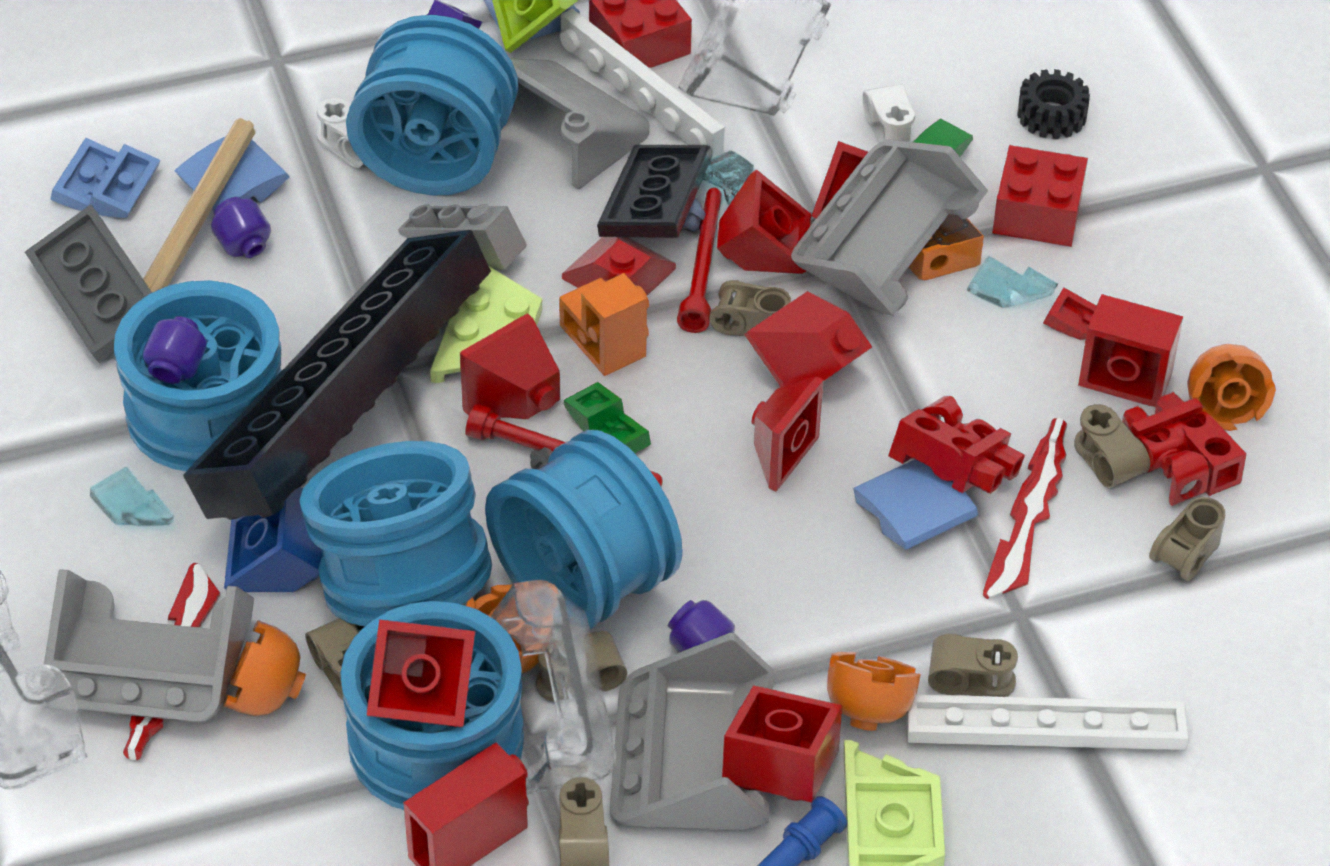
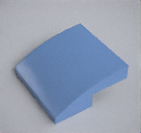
[174,136,290,211]
[50,137,160,218]
[853,459,978,550]

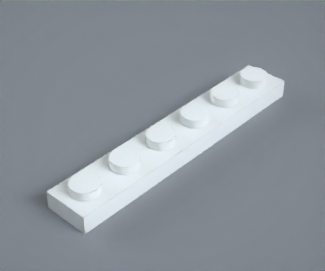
[560,8,725,163]
[907,695,1188,750]

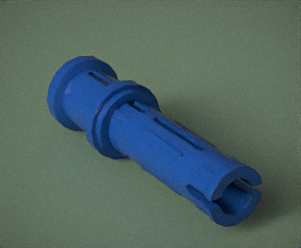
[757,796,847,866]

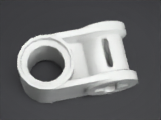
[862,84,915,143]
[317,98,364,168]

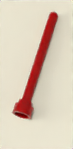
[677,187,722,333]
[465,403,663,486]

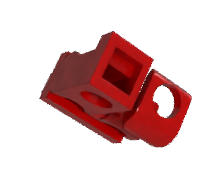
[1122,392,1247,506]
[888,396,1025,494]

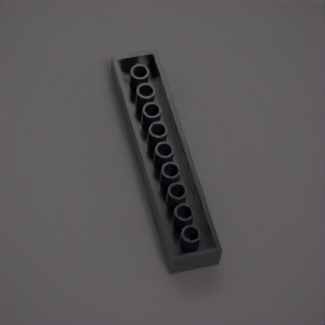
[183,230,491,520]

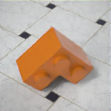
[559,273,649,376]

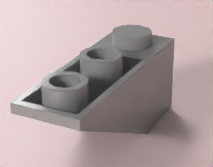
[398,204,527,270]

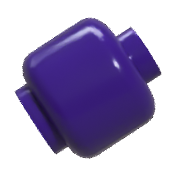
[211,197,272,258]
[143,316,207,384]
[668,600,735,653]

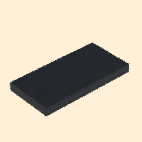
[597,145,712,238]

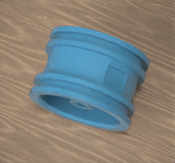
[346,15,518,196]
[114,280,282,471]
[485,430,683,635]
[299,441,493,626]
[340,601,524,810]

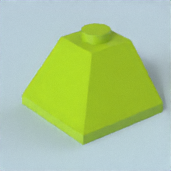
[492,0,579,53]

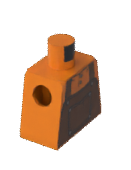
[908,214,984,281]

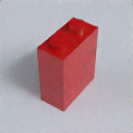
[403,742,529,866]

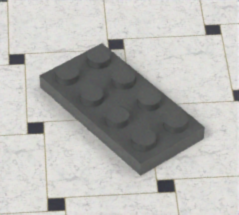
[25,205,153,363]

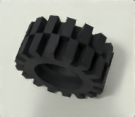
[1017,69,1090,139]

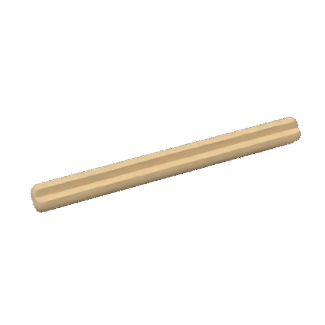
[143,118,255,292]

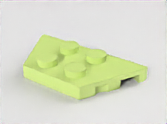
[430,266,542,383]
[843,740,945,866]

